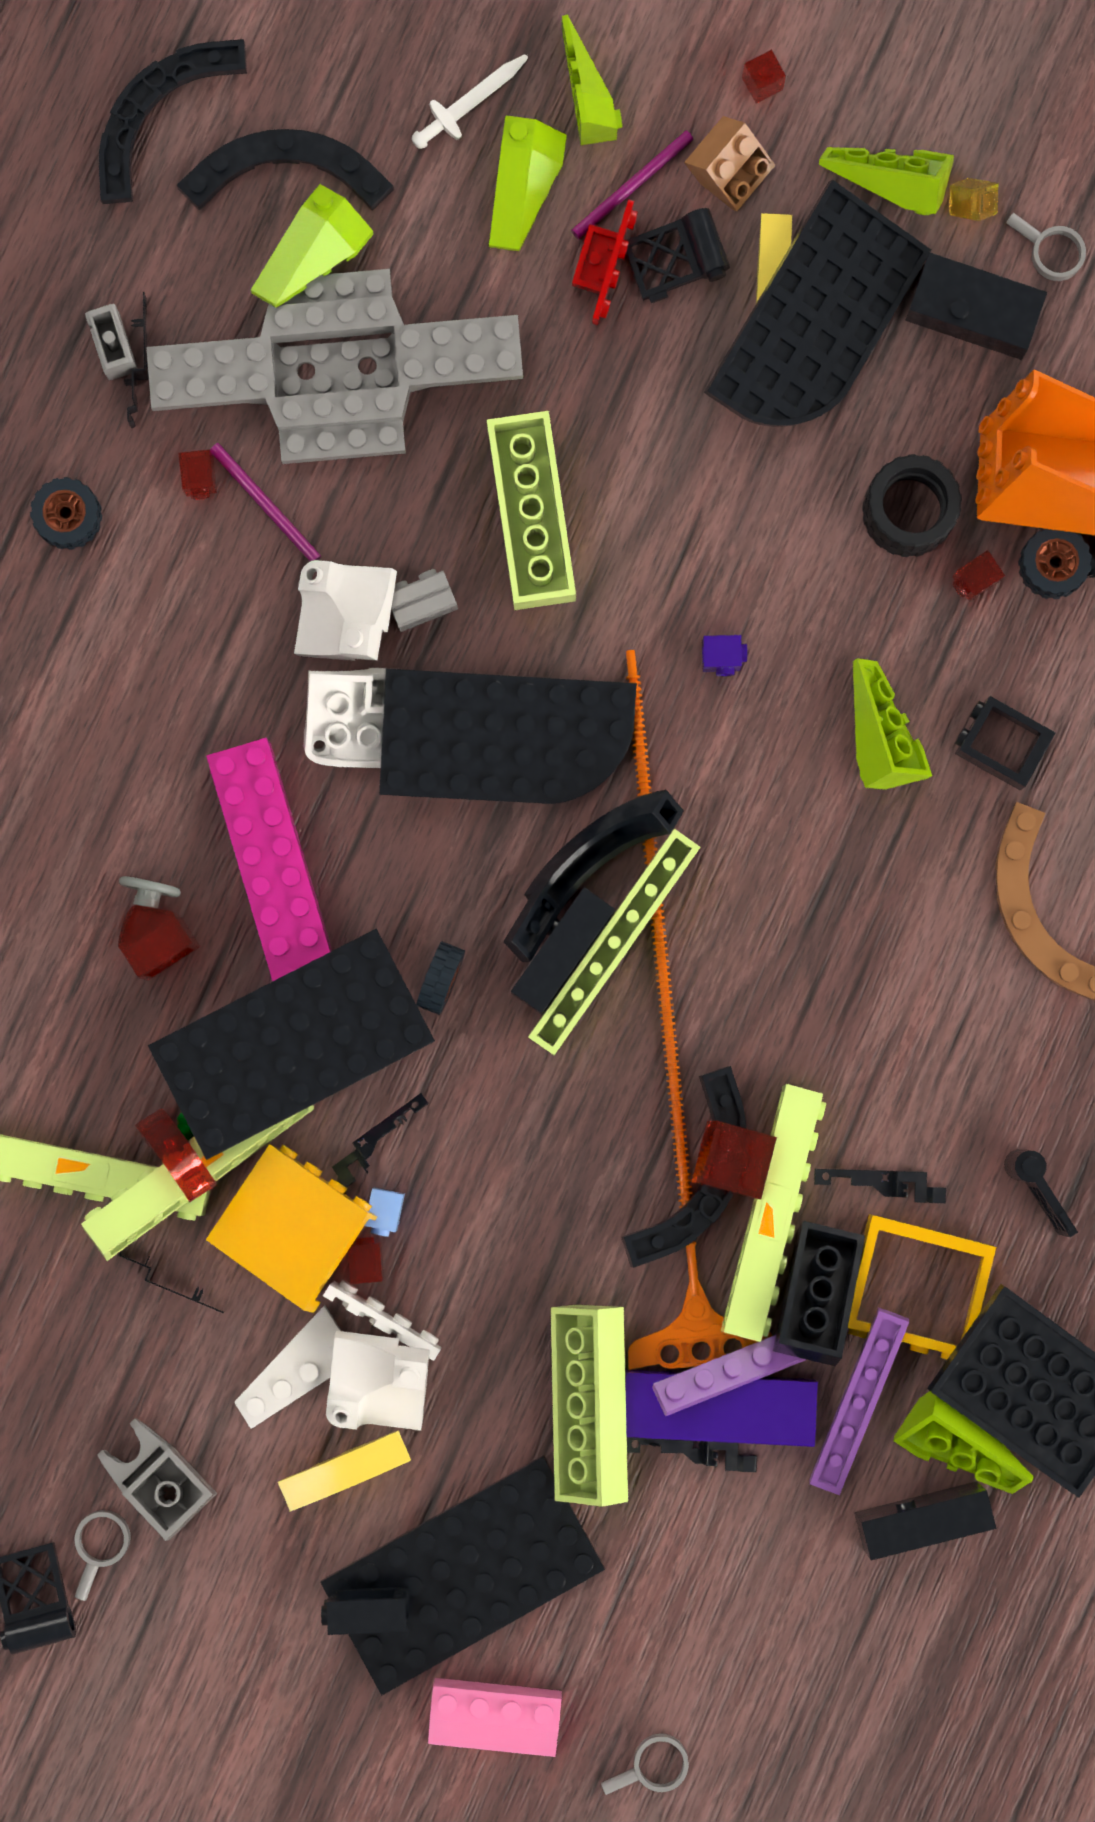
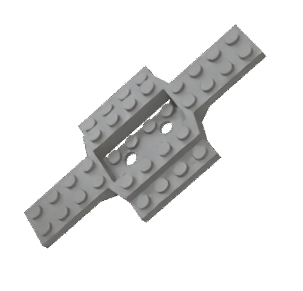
[146,269,523,464]

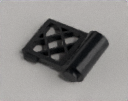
[626,208,730,304]
[1004,1149,1078,1237]
[0,1542,76,1655]

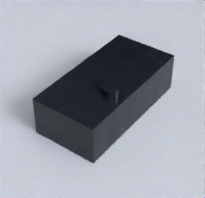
[905,252,1047,360]
[511,887,615,1015]
[773,1221,865,1366]
[854,1481,997,1561]

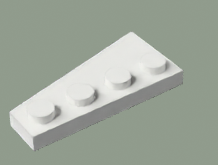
[323,1280,442,1361]
[234,1305,341,1429]

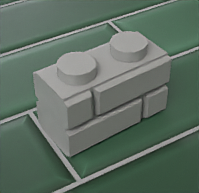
[85,304,138,380]
[391,569,458,632]

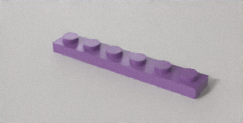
[809,1307,909,1495]
[652,1335,806,1416]

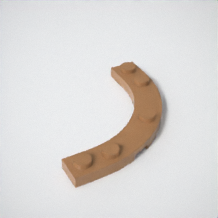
[995,802,1095,1001]

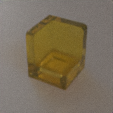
[949,178,998,221]

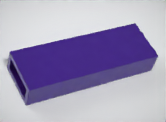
[625,1369,818,1447]

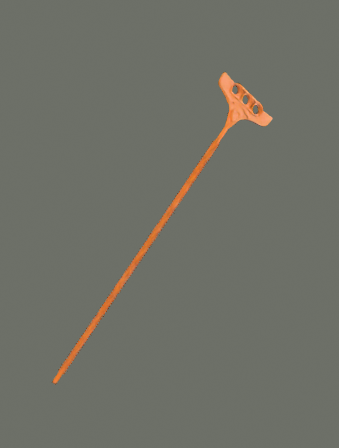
[626,650,772,1370]

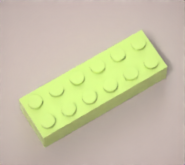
[487,411,576,610]
[551,1305,628,1506]

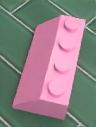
[428,1678,562,1757]

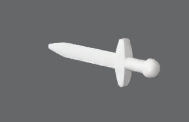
[412,55,528,149]

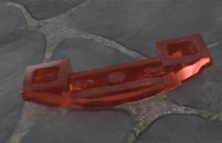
[134,1108,217,1203]

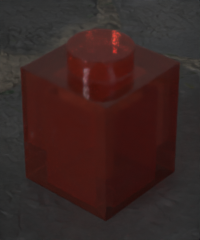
[742,49,786,104]
[178,449,217,500]
[952,550,1005,602]
[348,1237,384,1284]

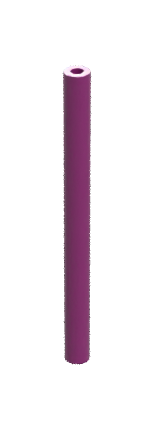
[571,130,694,239]
[209,443,321,562]

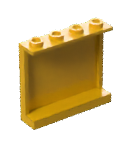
[206,1144,377,1313]

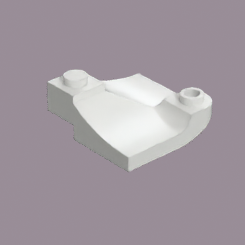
[294,560,397,661]
[303,668,394,768]
[326,1331,430,1430]

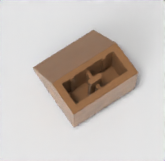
[684,116,775,211]

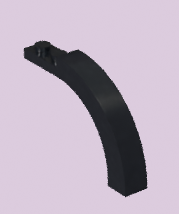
[503,789,684,962]

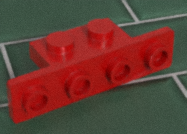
[571,199,638,325]

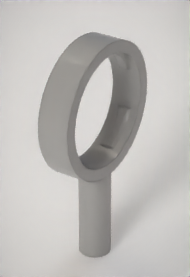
[1006,213,1086,281]
[74,1510,131,1601]
[601,1734,689,1795]

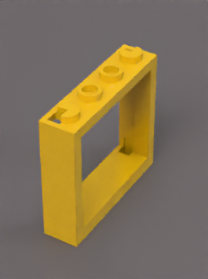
[848,1214,996,1360]

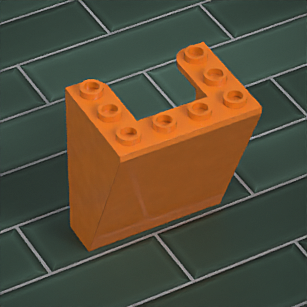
[975,369,1095,535]

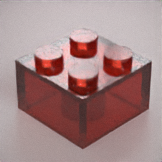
[692,1121,777,1200]

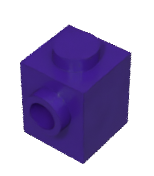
[702,635,747,677]

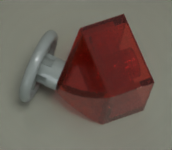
[118,876,201,981]

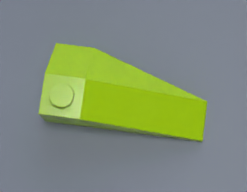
[562,15,622,145]
[489,115,567,251]
[819,147,954,215]
[251,184,373,308]
[853,658,932,789]
[893,1391,1033,1494]

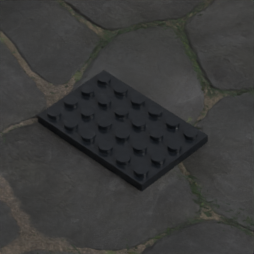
[927,1284,1095,1498]

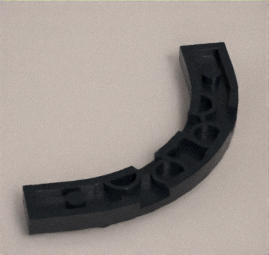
[99,39,247,204]
[176,129,394,211]
[621,1066,747,1268]

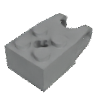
[98,1418,217,1541]

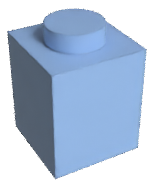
[364,1187,405,1237]

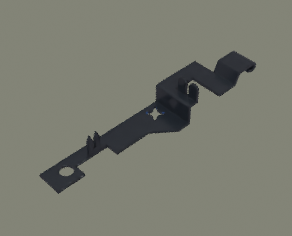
[124,292,149,428]
[332,1093,429,1194]
[814,1169,946,1203]
[119,1251,224,1313]
[627,1437,757,1472]

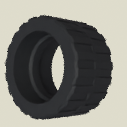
[862,454,962,557]

